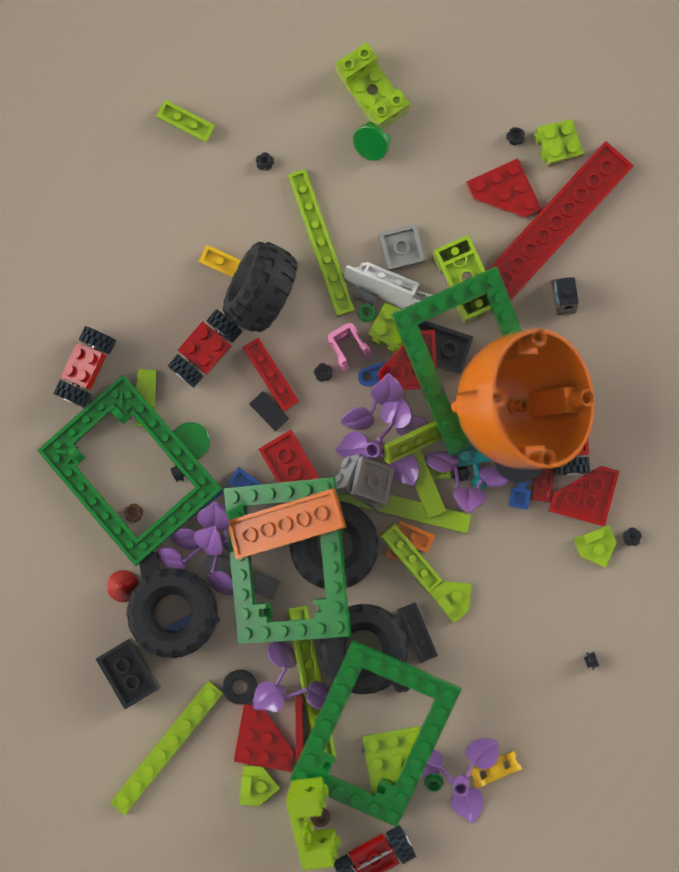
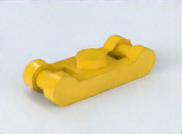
[470,750,522,788]

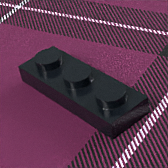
[398,602,438,663]

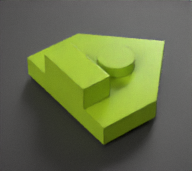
[573,525,617,568]
[430,581,472,623]
[240,765,281,806]

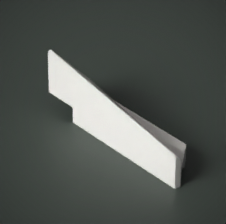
[344,262,432,309]

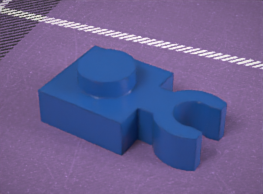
[508,481,531,510]

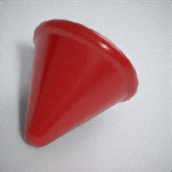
[107,570,139,602]

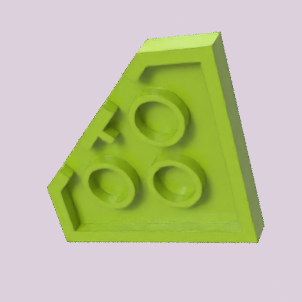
[362,726,420,794]

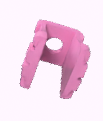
[328,323,372,371]

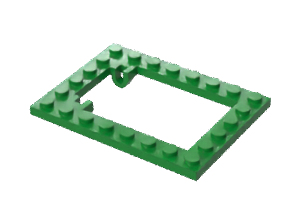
[391,267,522,456]
[37,374,223,566]
[224,477,351,644]
[289,640,462,827]

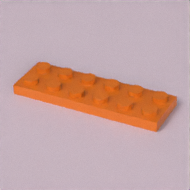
[228,489,346,559]

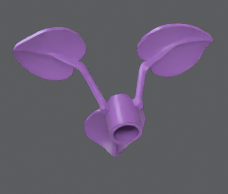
[340,373,428,436]
[335,397,419,486]
[424,451,510,514]
[169,502,230,552]
[157,526,234,595]
[253,641,329,712]
[421,738,499,823]

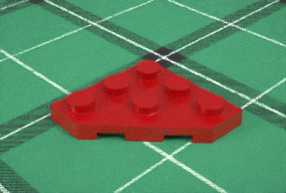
[466,158,542,218]
[378,330,437,390]
[548,466,620,527]
[233,703,294,772]

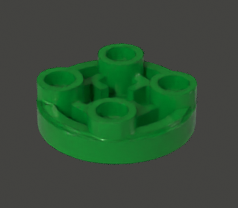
[353,122,391,161]
[174,422,210,459]

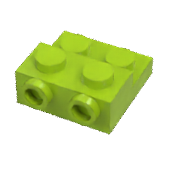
[534,119,584,167]
[368,302,403,353]

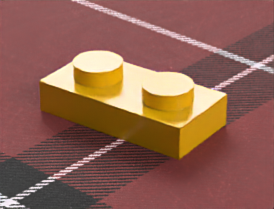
[199,245,241,278]

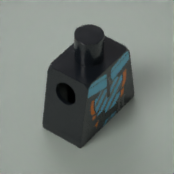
[551,277,579,315]

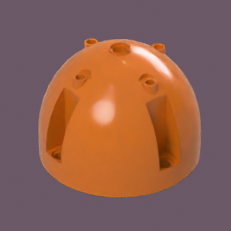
[451,328,594,469]

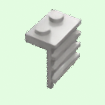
[336,454,380,511]

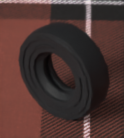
[223,670,257,705]

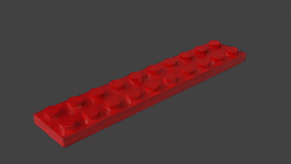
[487,141,634,301]

